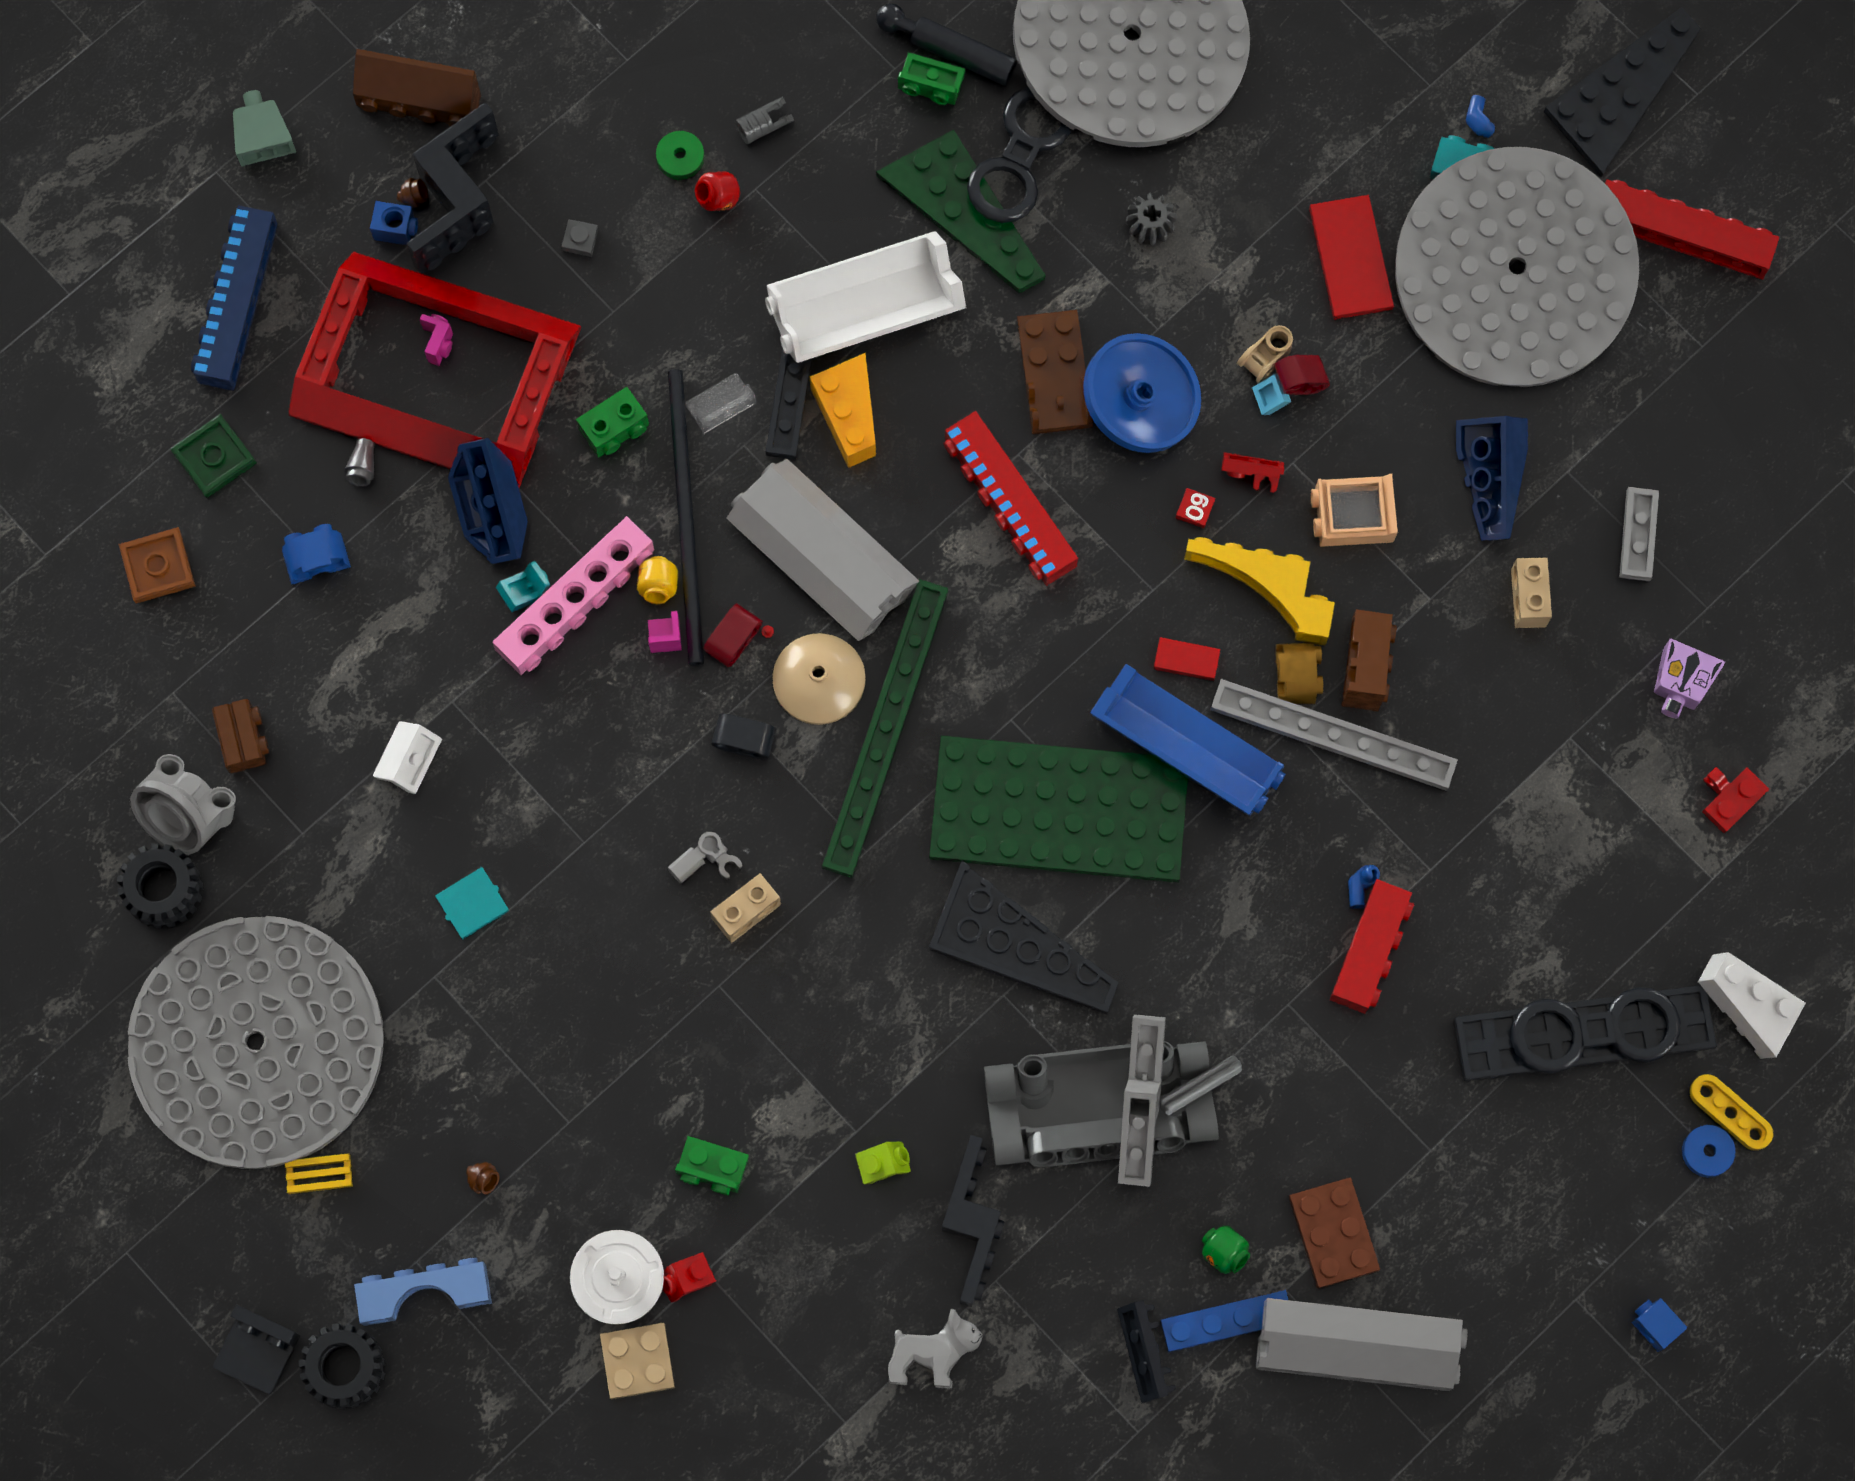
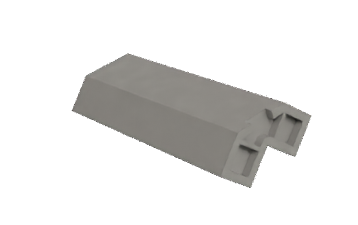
[727,459,919,641]
[1256,1298,1467,1391]

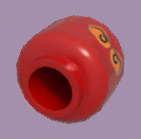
[695,171,740,211]

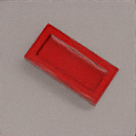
[1153,637,1221,681]

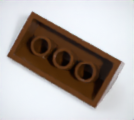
[353,49,481,126]

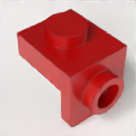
[662,1252,716,1302]

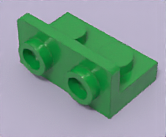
[675,1136,749,1195]

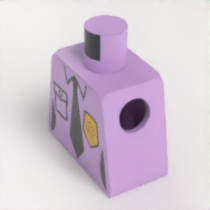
[1654,638,1725,719]

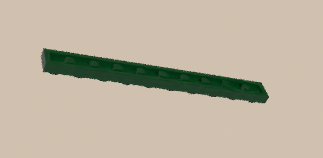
[822,579,948,878]

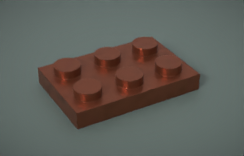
[1289,1177,1380,1289]

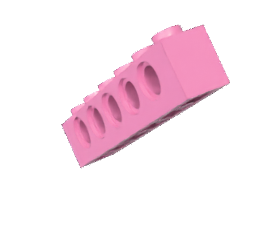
[492,516,654,675]

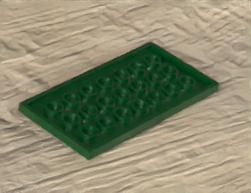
[929,736,1188,883]

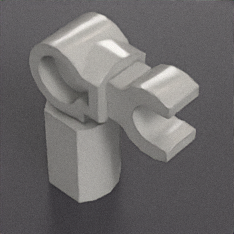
[667,832,742,884]

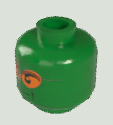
[1202,1226,1250,1274]

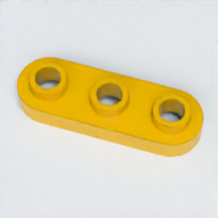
[1690,1074,1773,1151]

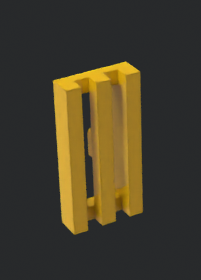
[285,1153,353,1194]

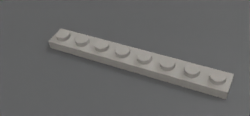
[1210,679,1458,791]

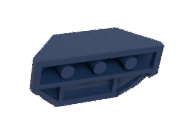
[448,438,528,564]

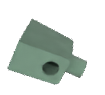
[233,90,296,166]

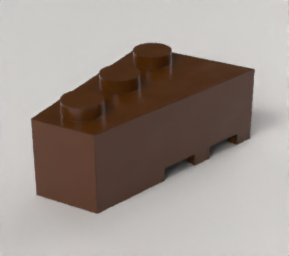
[1341,609,1397,711]

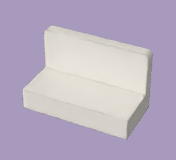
[373,721,442,794]

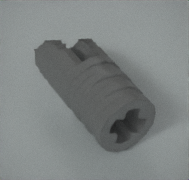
[735,96,795,144]

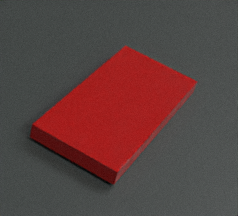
[1309,195,1394,320]

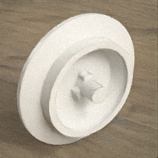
[570,1230,664,1324]

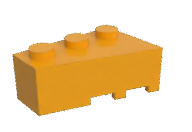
[810,353,876,468]

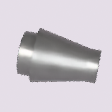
[344,438,375,486]

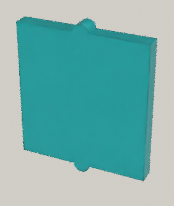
[435,867,509,940]

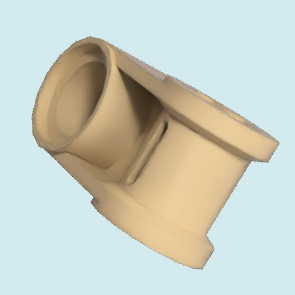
[1237,325,1293,383]

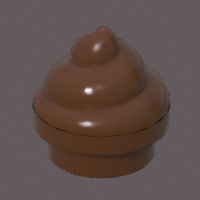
[396,178,429,208]
[466,1162,500,1195]

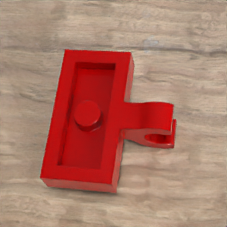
[1702,767,1769,834]

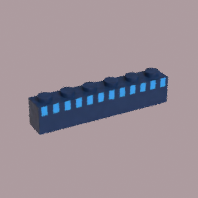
[191,205,278,391]

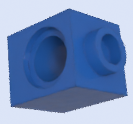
[370,201,418,245]
[1631,1298,1687,1352]

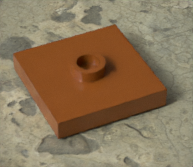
[119,527,196,604]

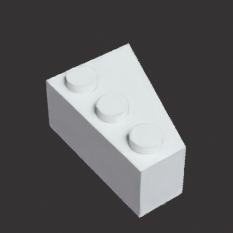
[1698,952,1806,1059]

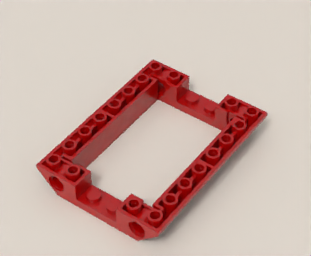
[288,252,581,488]

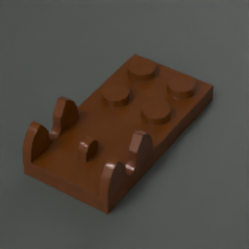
[1017,310,1094,434]

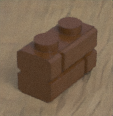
[212,699,269,773]

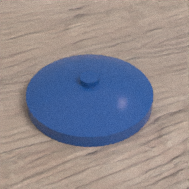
[1083,333,1201,453]

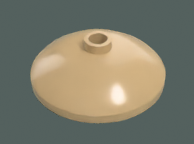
[773,633,866,725]

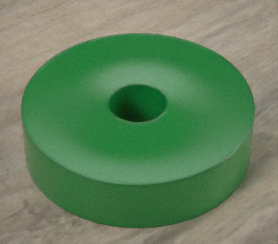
[656,131,704,180]

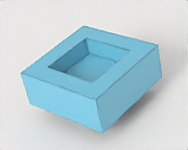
[1252,374,1291,415]

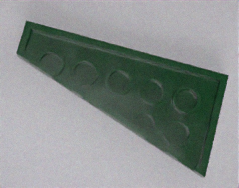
[876,130,1045,293]

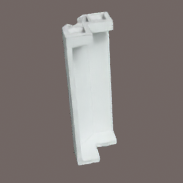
[765,231,966,363]

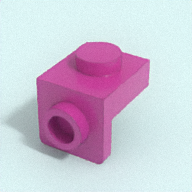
[420,314,453,366]

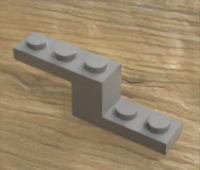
[1118,1014,1166,1187]

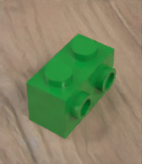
[576,387,649,458]

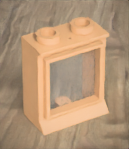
[1311,474,1398,547]

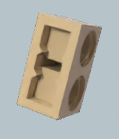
[1511,558,1552,628]
[710,873,781,943]

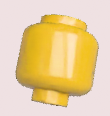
[637,556,678,604]

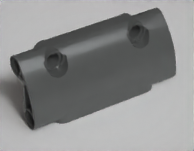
[984,1041,1219,1167]

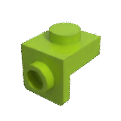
[855,1142,911,1184]

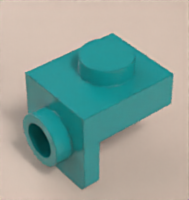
[496,561,550,612]

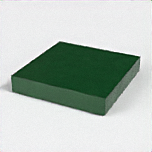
[170,414,257,498]

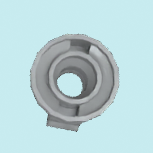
[130,754,236,855]

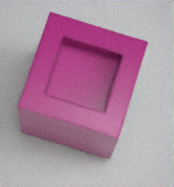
[648,611,682,653]

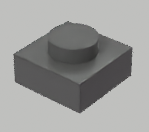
[561,219,599,257]

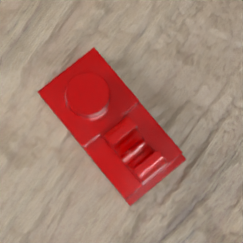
[1222,452,1284,492]

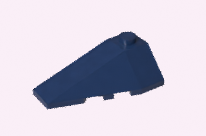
[1456,416,1528,541]

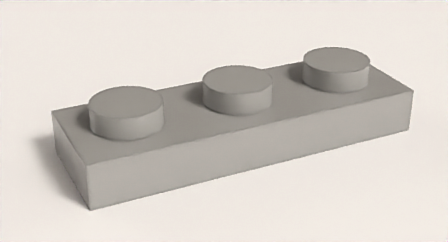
[1619,487,1659,581]

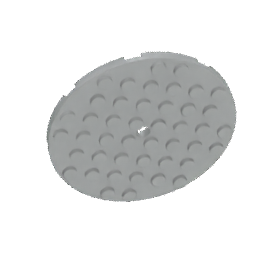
[1013,0,1250,147]
[1395,147,1639,387]
[128,916,384,1169]

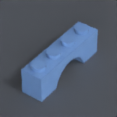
[354,1258,492,1326]

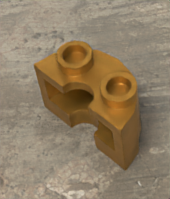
[1275,643,1323,704]

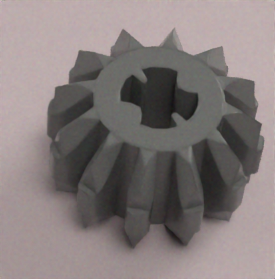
[1126,192,1177,246]

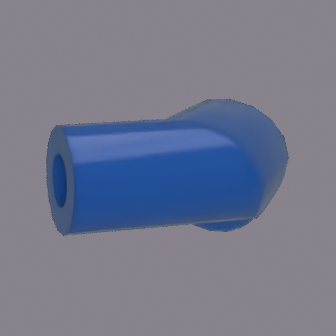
[1466,95,1495,138]
[1348,865,1380,909]

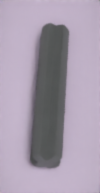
[1159,1056,1242,1115]

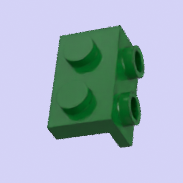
[898,52,965,105]

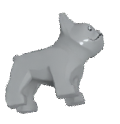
[888,1309,983,1389]

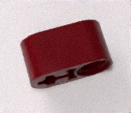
[1274,355,1330,395]
[703,603,763,668]

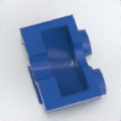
[282,524,351,585]

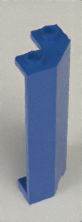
[1090,664,1286,817]

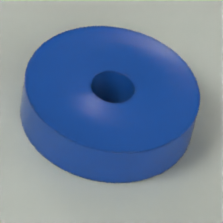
[1682,1125,1735,1178]

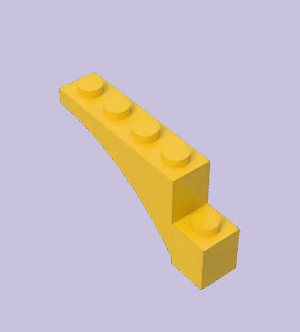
[1184,537,1335,646]

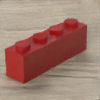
[1330,879,1414,1014]

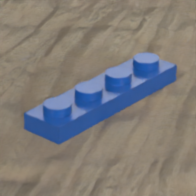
[1160,1290,1288,1353]

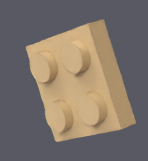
[600,1323,675,1400]

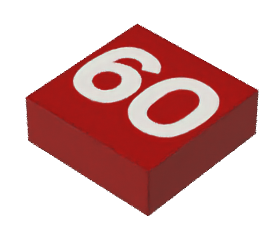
[1176,488,1215,528]

